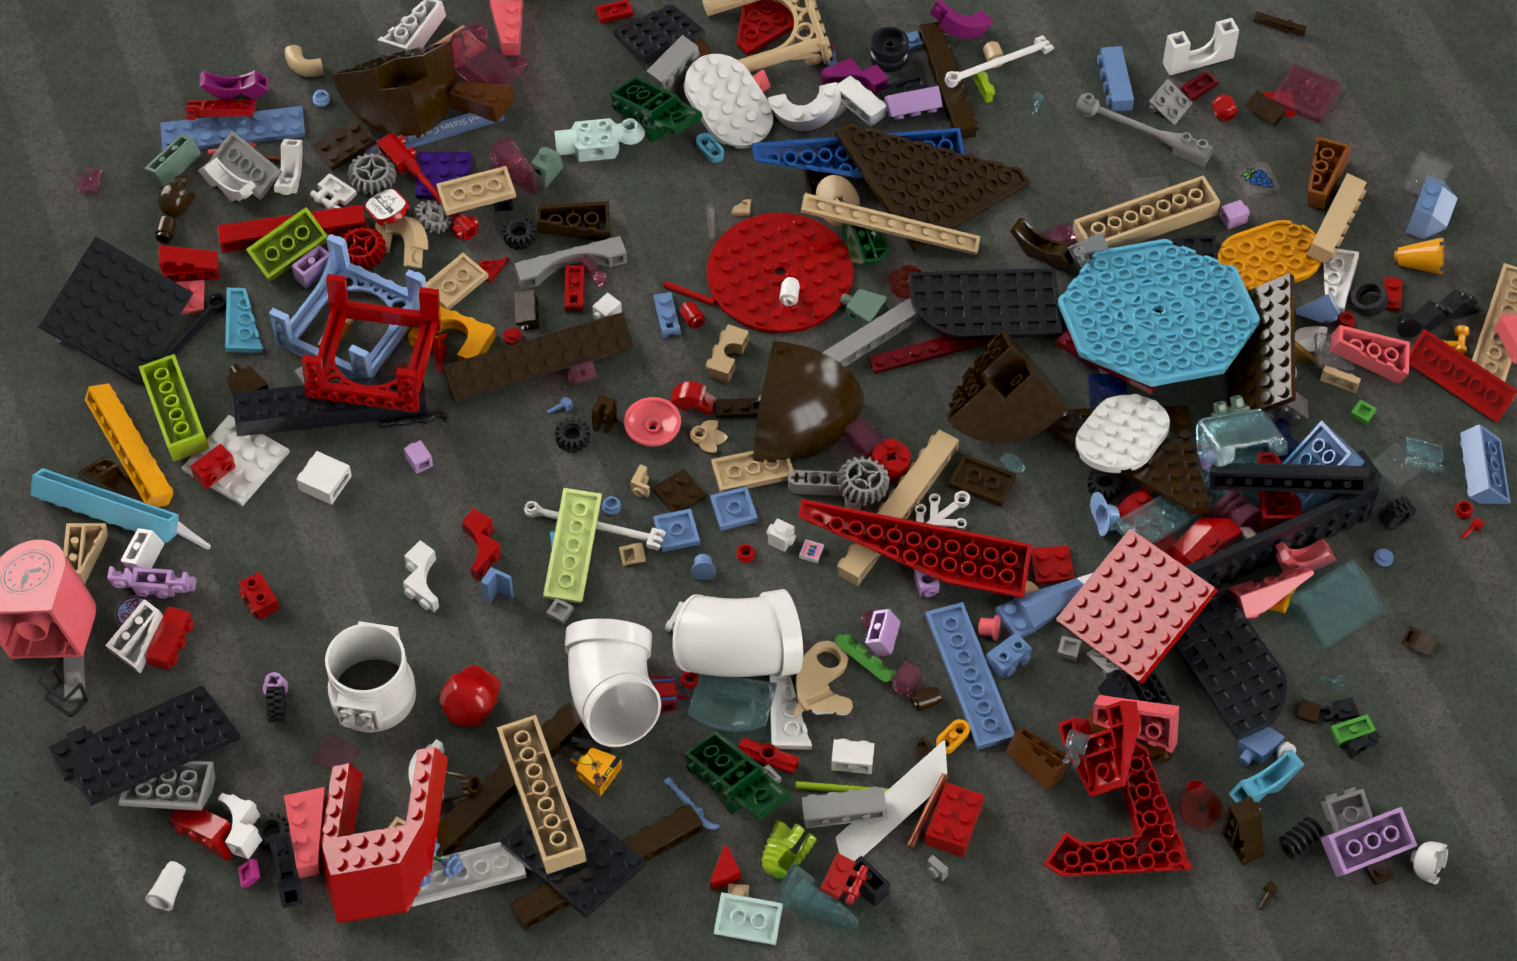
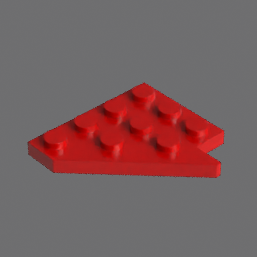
[737,0,794,56]

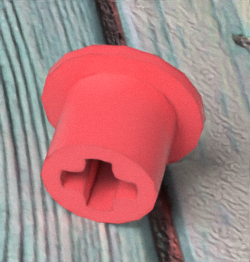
[978,615,1001,641]

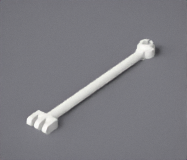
[945,36,1054,88]
[524,501,666,550]

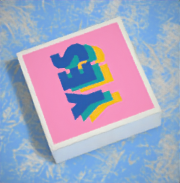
[799,539,824,563]

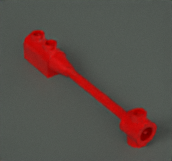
[377,133,479,240]

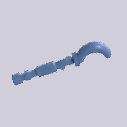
[664,777,720,830]

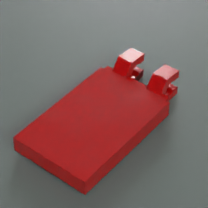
[185,99,257,120]

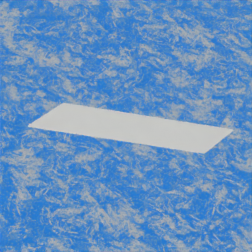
[836,740,947,861]

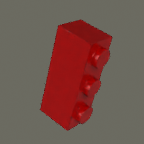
[145,606,194,671]

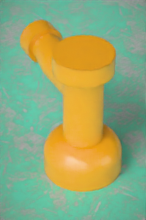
[1443,325,1470,354]

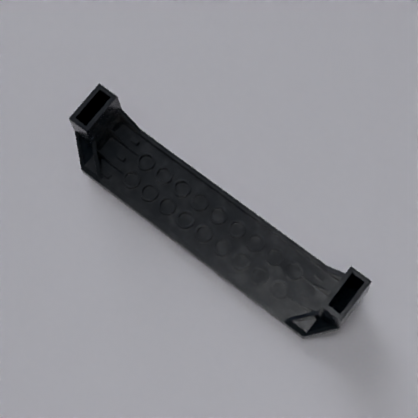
[1183,450,1382,589]

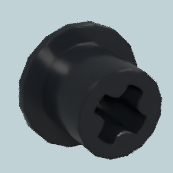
[1397,312,1421,337]

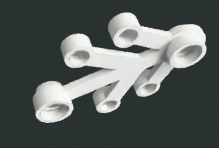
[915,491,970,530]

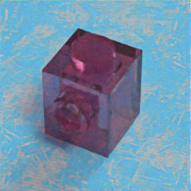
[567,360,597,386]
[892,661,923,697]

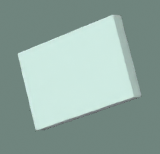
[713,892,783,946]

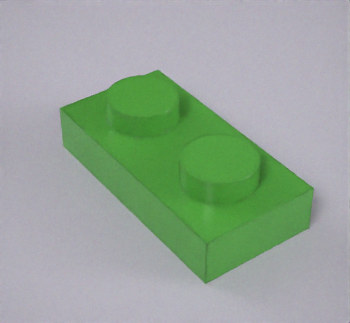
[1330,714,1376,747]

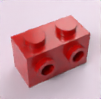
[190,443,236,490]
[238,572,280,620]

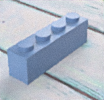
[1097,46,1134,112]

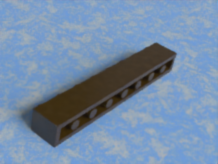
[919,21,979,139]

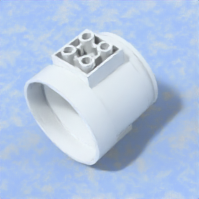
[325,621,416,732]

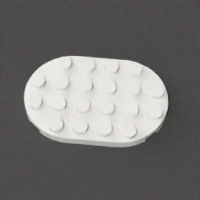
[684,54,773,149]
[1075,394,1170,473]

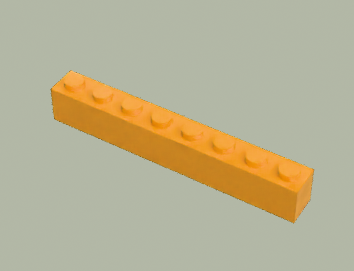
[84,383,174,507]

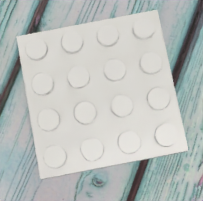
[181,415,290,506]

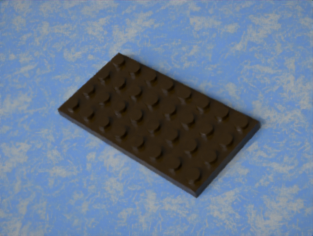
[1228,273,1296,417]

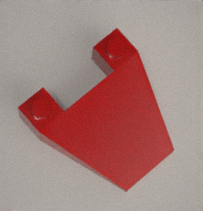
[1058,700,1141,797]

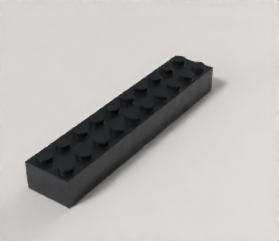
[232,375,427,437]

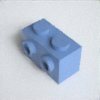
[986,633,1032,679]

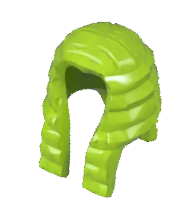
[761,820,817,879]

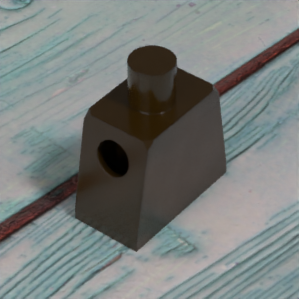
[226,364,269,397]

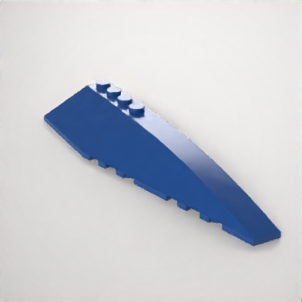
[752,128,965,179]

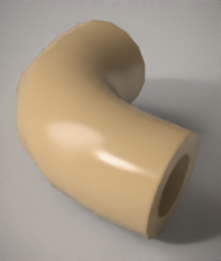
[284,45,324,77]

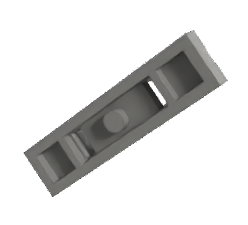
[63,654,85,702]

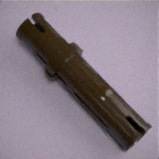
[1254,11,1307,37]

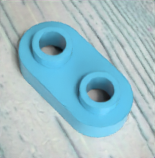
[696,133,724,163]

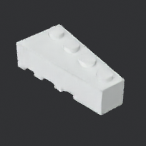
[377,0,446,56]

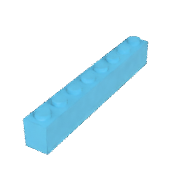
[31,468,179,542]

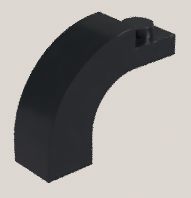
[269,831,303,908]

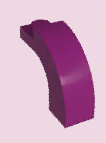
[930,0,994,39]

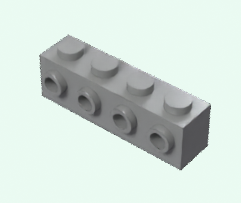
[802,787,888,829]

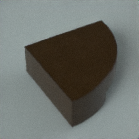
[915,736,934,763]

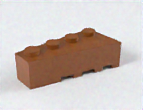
[1307,136,1351,210]

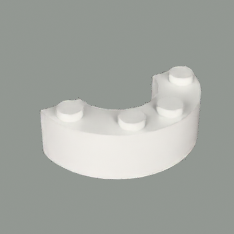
[768,82,841,131]

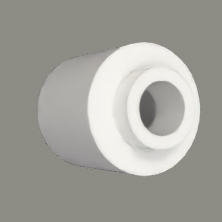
[779,277,800,306]

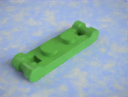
[835,634,899,682]

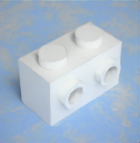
[121,528,165,573]
[831,739,874,774]

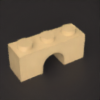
[705,324,749,383]

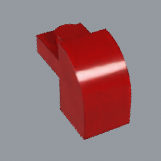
[670,382,716,415]

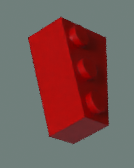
[169,809,233,862]

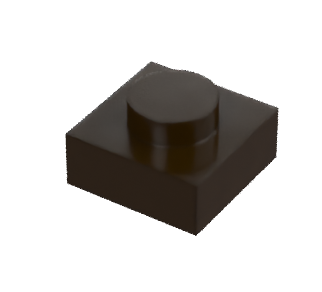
[1365,859,1394,886]

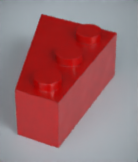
[159,245,220,282]

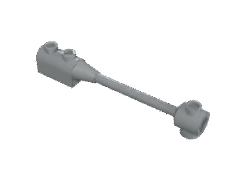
[1076,93,1213,167]

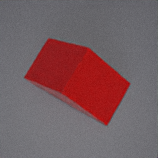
[710,846,741,891]

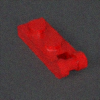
[564,265,584,311]

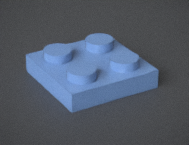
[710,487,758,531]
[653,509,700,552]

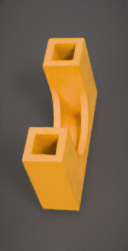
[408,305,496,361]

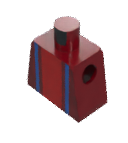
[648,674,688,714]

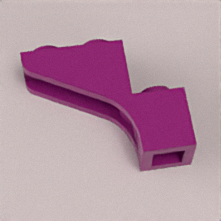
[821,57,888,95]

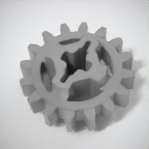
[413,200,453,233]

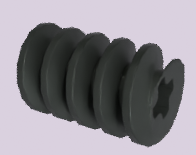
[1279,816,1325,860]

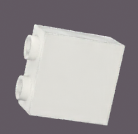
[297,451,352,505]

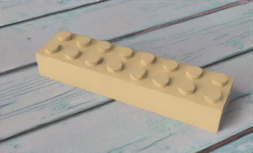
[1072,175,1220,249]
[497,715,587,874]

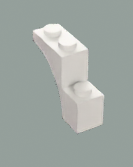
[198,157,256,202]
[403,541,439,612]
[218,793,262,859]

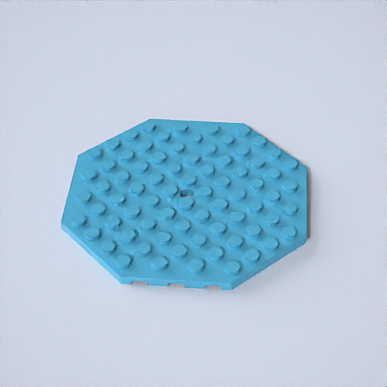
[1058,239,1260,387]

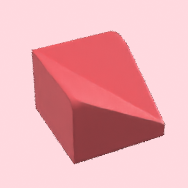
[752,70,771,92]

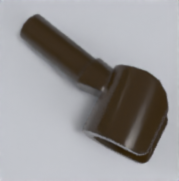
[1258,881,1277,910]

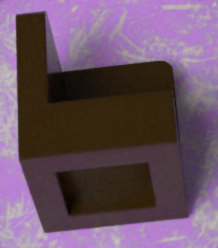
[1401,625,1438,655]

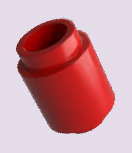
[679,302,705,329]

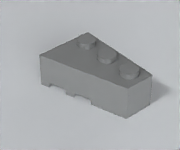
[647,35,700,93]

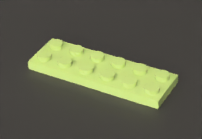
[543,488,602,604]

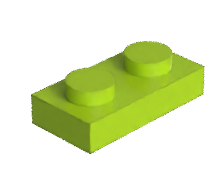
[973,71,995,103]

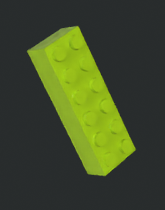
[139,354,210,462]

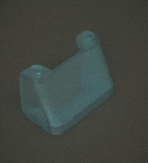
[1196,409,1288,466]

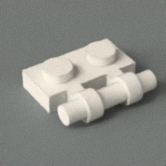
[310,173,357,210]

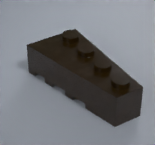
[536,201,611,241]

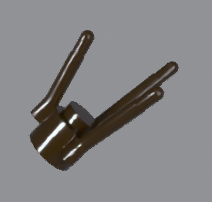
[443,770,481,802]

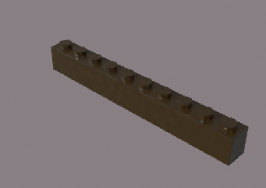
[436,703,585,857]
[511,804,703,931]

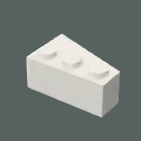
[105,599,163,674]

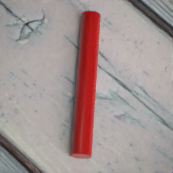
[663,281,715,306]

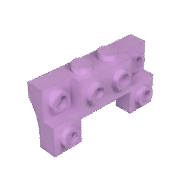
[107,566,197,599]

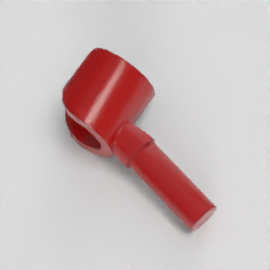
[1460,517,1485,539]

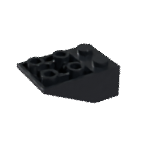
[1098,670,1172,705]

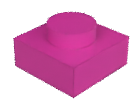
[238,859,260,888]

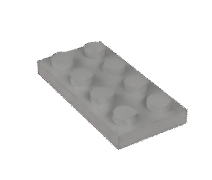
[211,131,282,200]

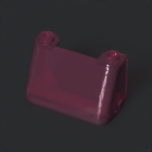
[450,20,530,84]

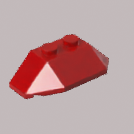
[1173,517,1244,565]

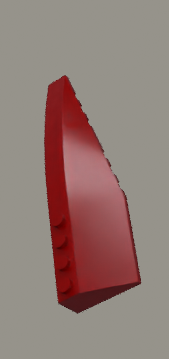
[798,499,1032,598]

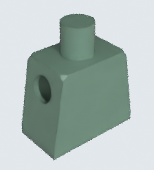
[530,147,563,190]
[840,289,887,327]

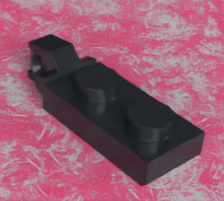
[879,74,929,102]

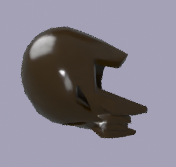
[158,176,196,218]

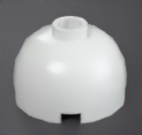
[1411,841,1448,884]

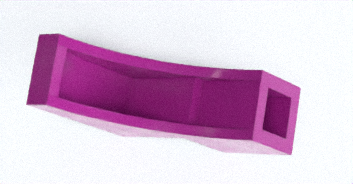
[200,70,268,100]

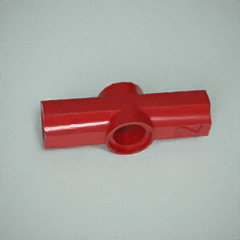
[738,737,800,775]

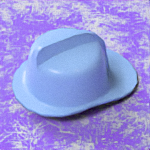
[1090,492,1122,536]

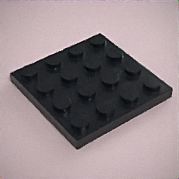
[613,4,706,63]

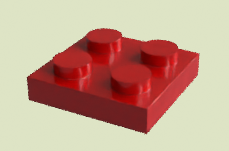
[1030,545,1075,585]

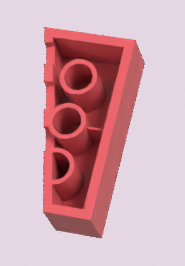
[284,787,327,878]

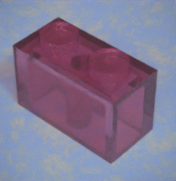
[844,416,886,460]

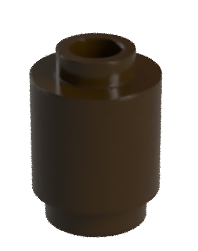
[155,216,177,244]
[910,686,942,711]

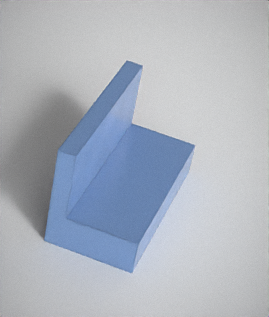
[481,567,514,604]

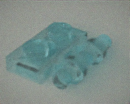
[1403,437,1444,473]

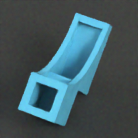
[1229,749,1304,803]

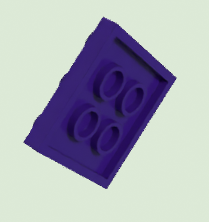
[415,152,472,198]

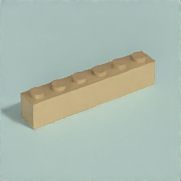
[1306,173,1367,264]

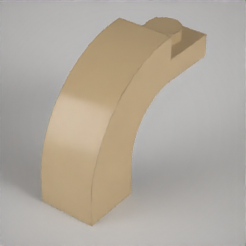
[385,216,428,269]

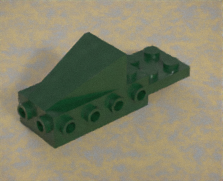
[609,76,703,143]
[684,730,791,821]

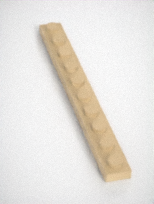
[800,193,980,255]

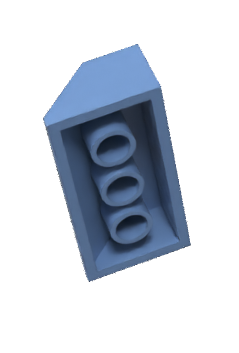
[1460,424,1510,504]

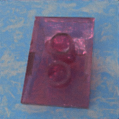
[490,136,537,195]

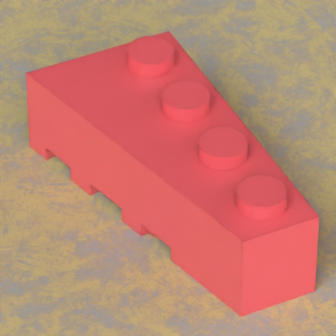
[489,0,523,56]
[1330,325,1410,384]
[1093,695,1179,753]

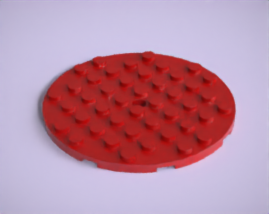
[707,213,853,334]

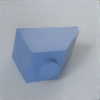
[1295,292,1341,323]

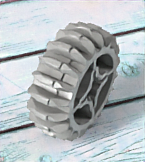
[348,152,397,196]
[837,455,890,506]

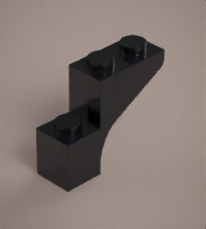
[1413,289,1481,331]

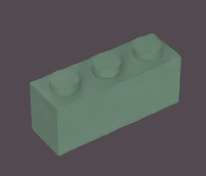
[144,134,201,187]

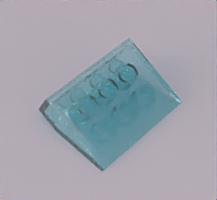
[1288,559,1387,649]

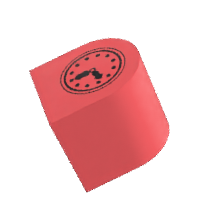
[0,540,96,659]

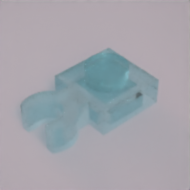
[1063,729,1090,768]

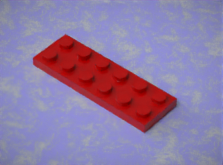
[1409,329,1517,422]

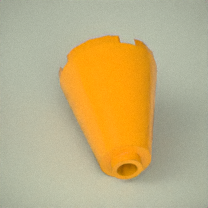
[1394,238,1444,275]

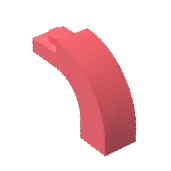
[1275,539,1337,572]

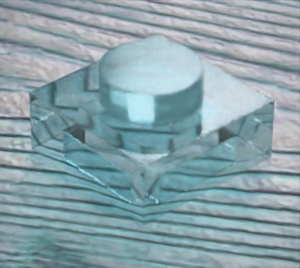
[1000,453,1026,472]

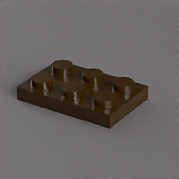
[313,118,377,171]
[949,454,1017,507]

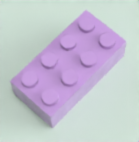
[1320,807,1418,877]

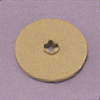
[816,175,860,228]

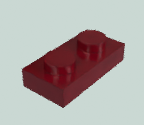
[1180,70,1219,102]

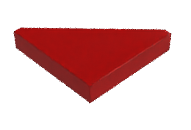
[477,256,509,283]
[432,332,449,373]

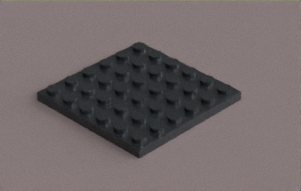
[38,236,193,384]

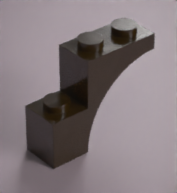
[1010,218,1074,269]

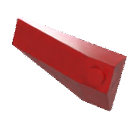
[1257,452,1302,530]

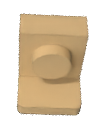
[630,464,650,498]

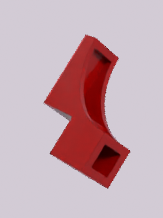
[462,508,501,580]

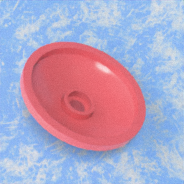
[624,397,681,446]

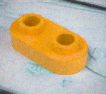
[936,719,970,754]

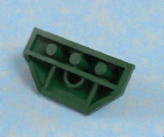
[842,205,890,264]

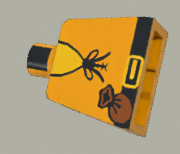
[570,748,622,797]

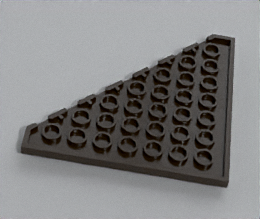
[834,123,1031,252]
[1043,405,1210,514]

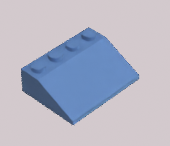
[1282,420,1365,513]

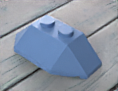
[1405,175,1458,240]

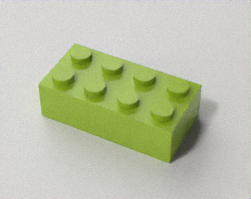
[246,207,328,282]

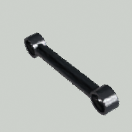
[148,293,227,363]

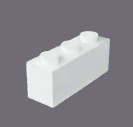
[838,76,887,127]

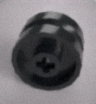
[870,27,909,72]

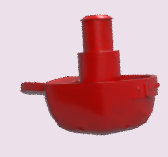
[439,665,500,727]

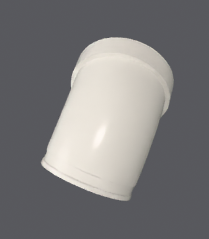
[673,589,803,677]
[565,619,661,747]

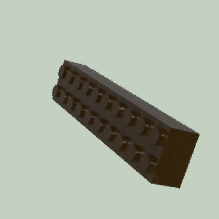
[442,312,634,402]

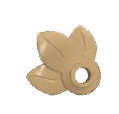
[690,420,728,453]

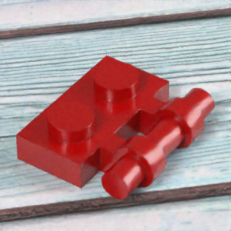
[819,853,868,905]

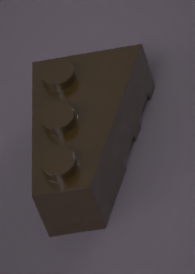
[1221,796,1264,866]

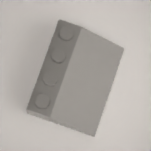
[119,761,216,811]

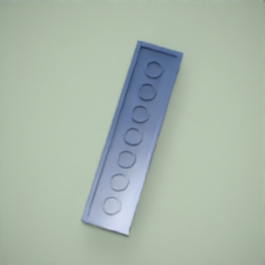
[160,106,305,151]
[925,602,1015,750]

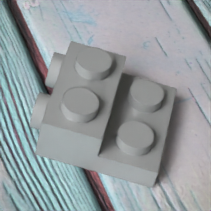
[1321,787,1373,832]

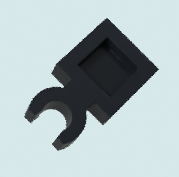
[1320,697,1359,722]
[1346,730,1381,759]

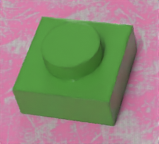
[1350,399,1377,425]

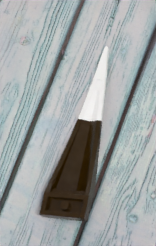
[78,456,211,549]

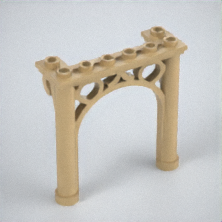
[702,0,833,72]

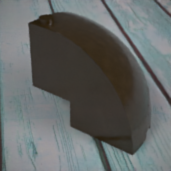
[332,41,455,138]
[947,329,1069,443]
[753,340,864,462]

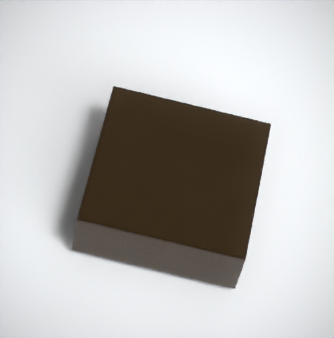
[1296,699,1321,725]

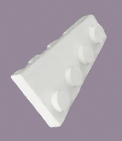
[1323,249,1359,313]
[769,674,812,750]

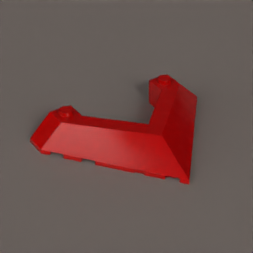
[1043,741,1193,877]

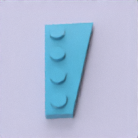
[225,287,263,353]

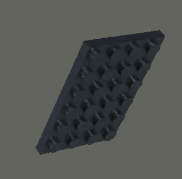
[500,793,647,918]

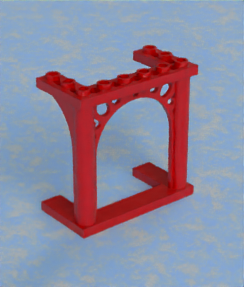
[301,274,441,412]

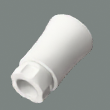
[145,861,186,911]

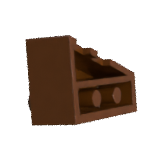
[449,82,515,123]
[1006,727,1072,790]

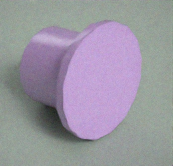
[263,672,289,695]

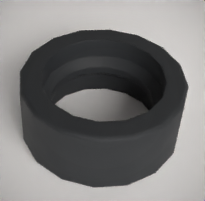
[1351,280,1389,317]

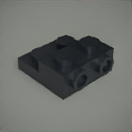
[49,726,94,781]

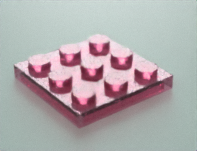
[1272,63,1342,123]

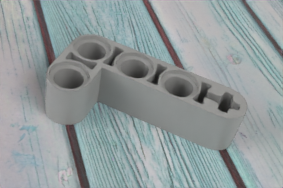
[788,470,862,510]

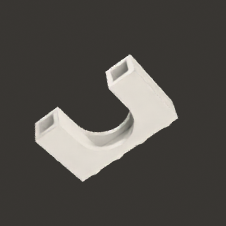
[1163,18,1239,76]

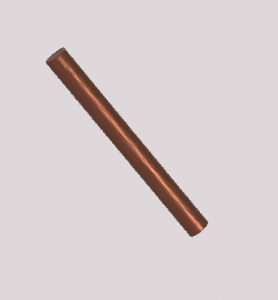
[906,773,949,849]

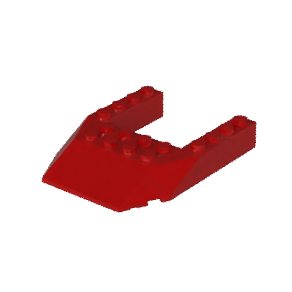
[320,747,448,924]

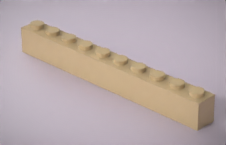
[837,429,959,586]

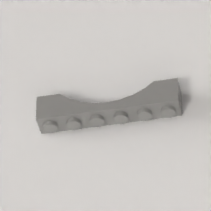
[515,236,627,290]

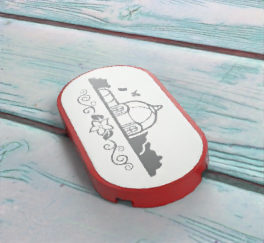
[365,189,410,225]

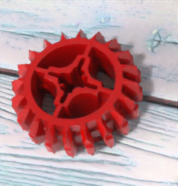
[342,225,387,270]

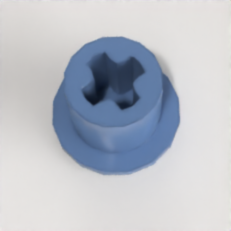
[691,554,716,580]

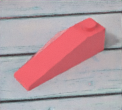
[1228,566,1314,619]

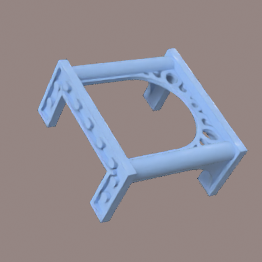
[269,234,427,380]

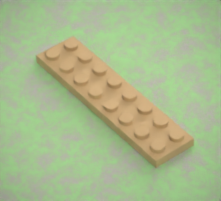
[1472,263,1517,381]

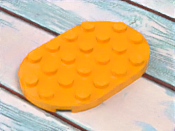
[1218,220,1321,291]

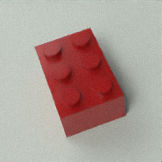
[925,782,985,858]

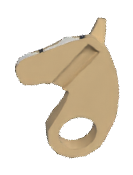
[793,641,853,717]

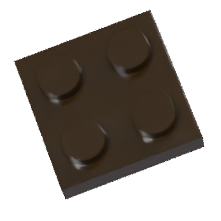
[653,469,706,513]

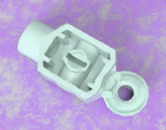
[555,118,645,162]

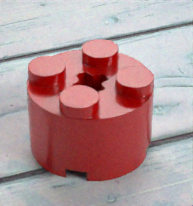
[872,438,911,483]

